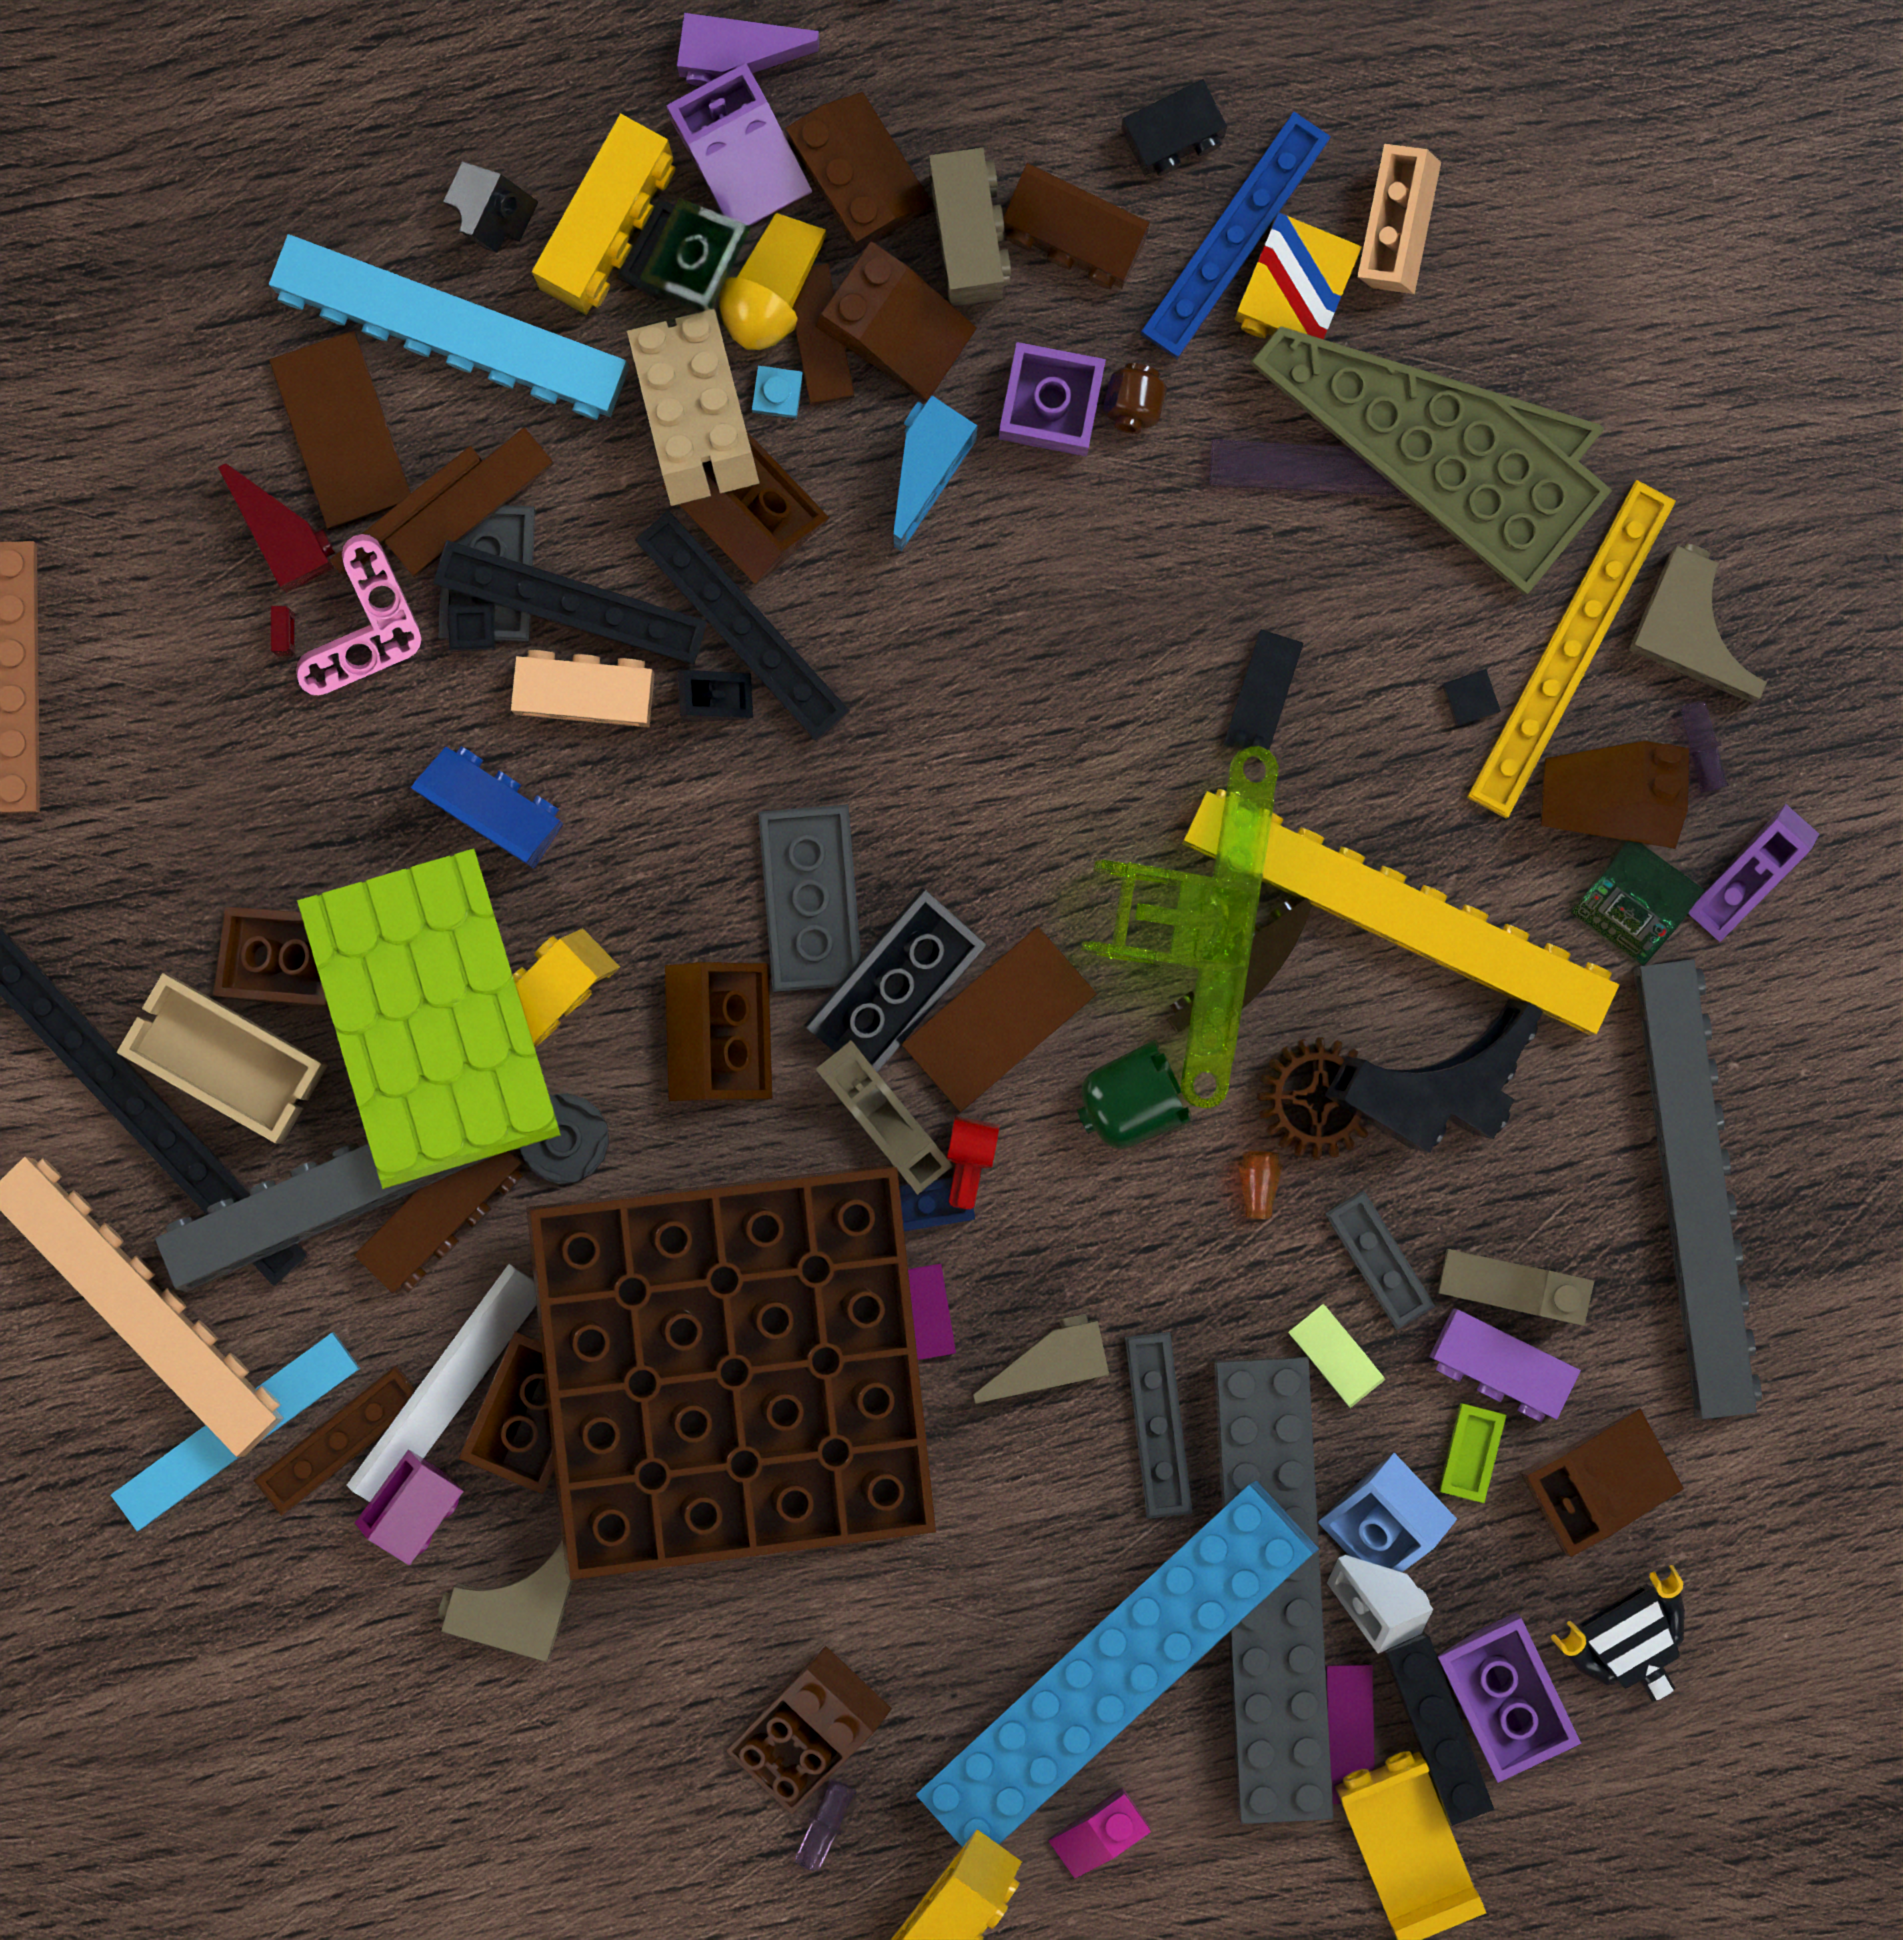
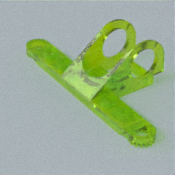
[1081,746,1279,1108]

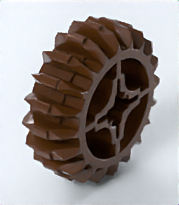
[1256,1037,1369,1160]

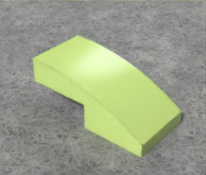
[1288,1304,1385,1408]

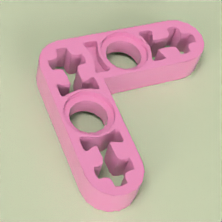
[296,534,421,695]

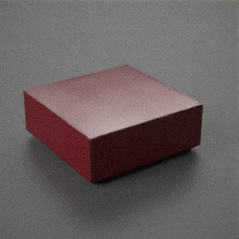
[271,606,295,656]

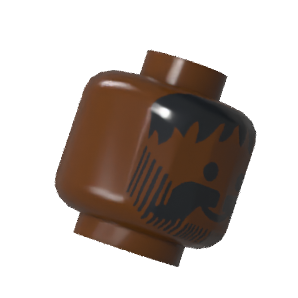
[1103,363,1167,434]

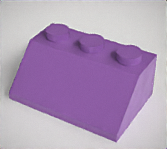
[1438,1612,1581,1783]

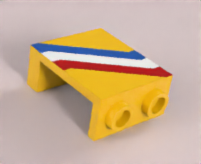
[1235,212,1362,339]

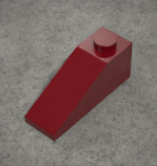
[218,463,335,593]

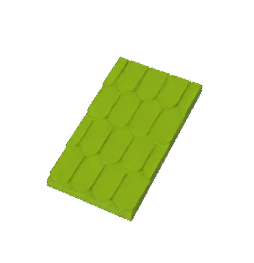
[297,848,561,1189]

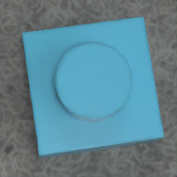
[752,366,803,419]

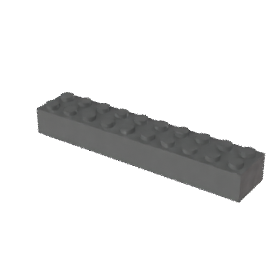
[1214,1356,1333,1824]

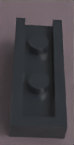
[1223,629,1304,760]

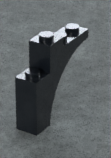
[1325,999,1543,1153]

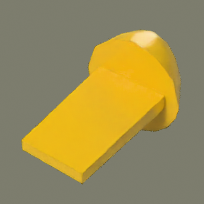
[718,213,827,350]

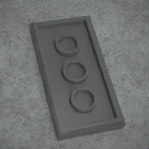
[758,804,861,992]

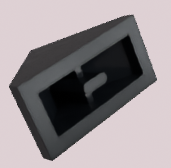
[678,670,753,723]

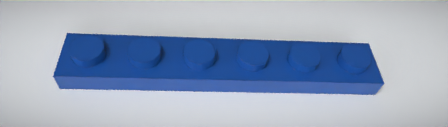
[1140,112,1331,360]

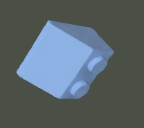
[1318,1453,1457,1572]

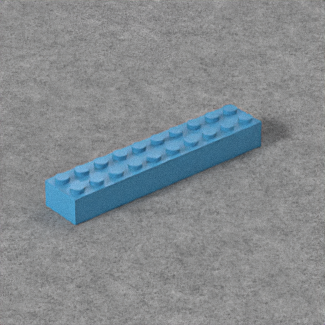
[916,1480,1319,1847]

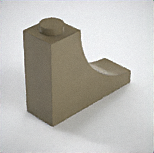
[1628,544,1767,703]
[1437,1249,1594,1326]
[437,1540,573,1662]

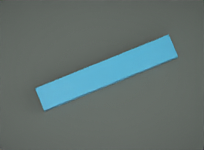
[111,1332,361,1532]

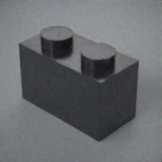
[1121,79,1227,176]

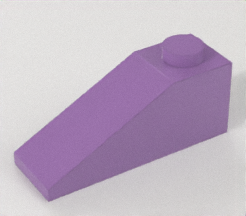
[677,13,820,87]
[1687,804,1819,942]

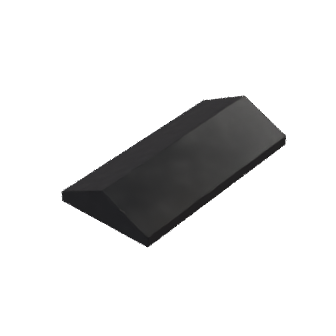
[804,888,986,1072]

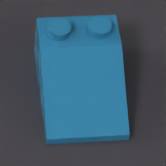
[893,395,977,552]

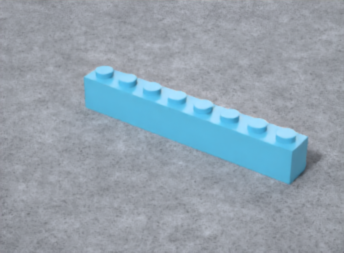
[269,234,630,420]

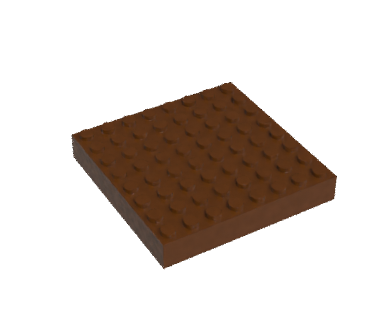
[526,1164,936,1580]

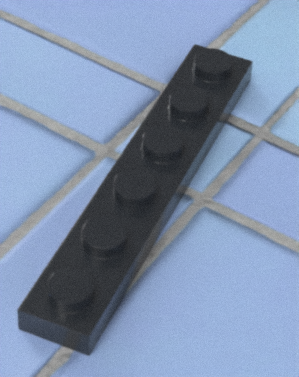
[635,510,850,742]
[433,540,708,665]

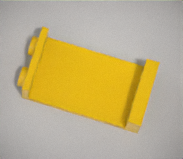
[1335,1751,1486,1940]

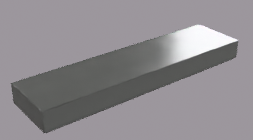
[1125,1331,1192,1519]

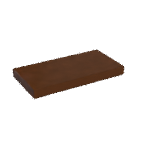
[269,330,411,531]
[901,926,1097,1113]

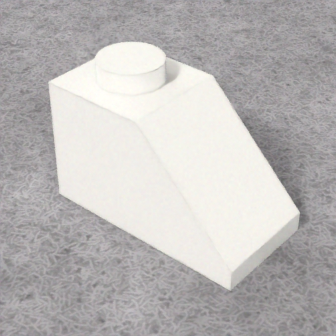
[1327,1555,1433,1654]

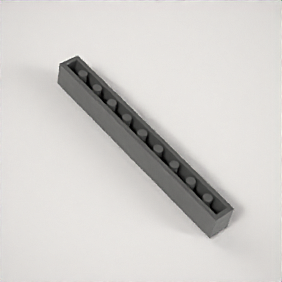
[1634,959,1762,1419]

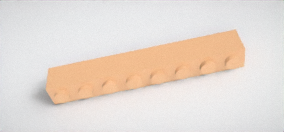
[0,1157,284,1457]

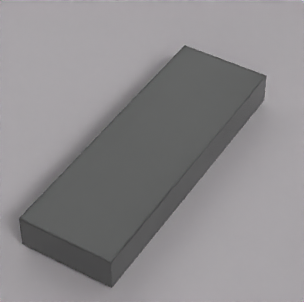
[1324,1190,1435,1330]

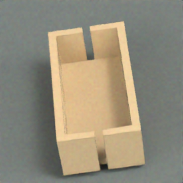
[627,309,759,506]
[116,973,328,1144]

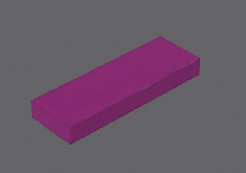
[1325,1664,1374,1804]

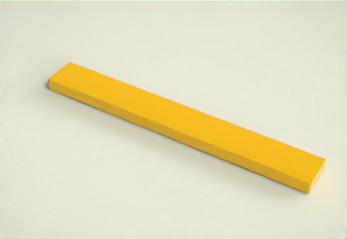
[1467,480,1676,819]

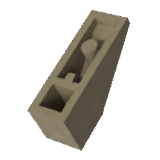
[973,1313,1109,1404]

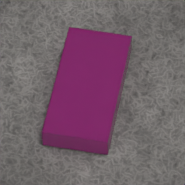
[908,1263,956,1360]

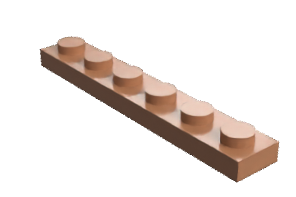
[0,541,40,813]

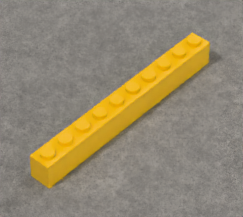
[1182,789,1619,1036]

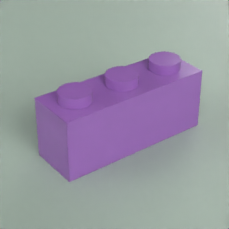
[1429,1308,1581,1423]

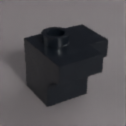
[443,161,538,253]

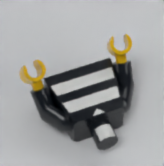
[1551,1565,1685,1702]

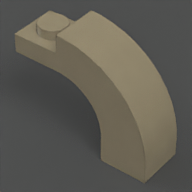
[816,1041,953,1195]

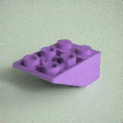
[666,63,812,235]

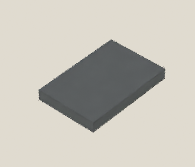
[438,505,536,643]

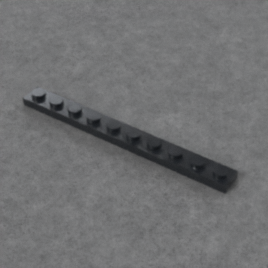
[0,926,309,1287]

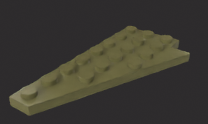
[1250,326,1612,595]

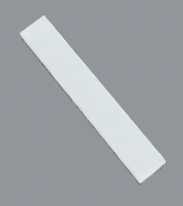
[347,1264,537,1502]

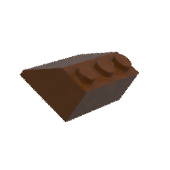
[785,92,934,253]
[1003,163,1150,289]
[662,430,830,584]
[665,962,772,1101]
[458,1331,555,1494]

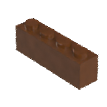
[354,1150,525,1294]

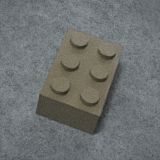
[929,147,1011,307]

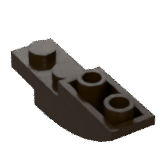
[1166,898,1312,1034]

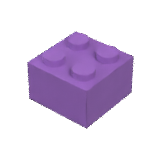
[999,342,1106,457]

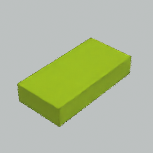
[1438,1403,1506,1503]

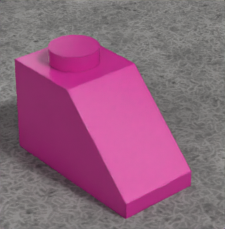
[1048,1787,1151,1878]

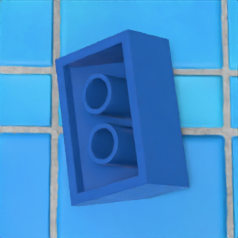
[411,746,564,869]

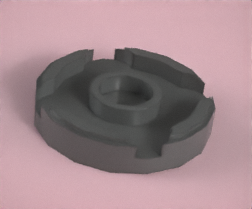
[520,1093,609,1184]

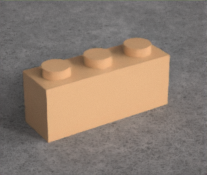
[1358,144,1441,294]
[511,650,655,728]

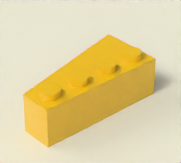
[513,928,620,1047]

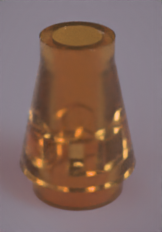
[1238,1151,1283,1219]

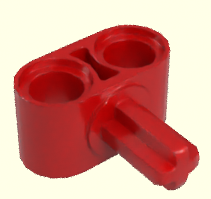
[947,1116,1000,1209]

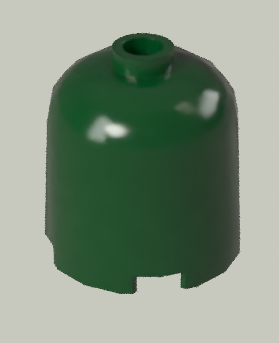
[1077,1040,1193,1149]

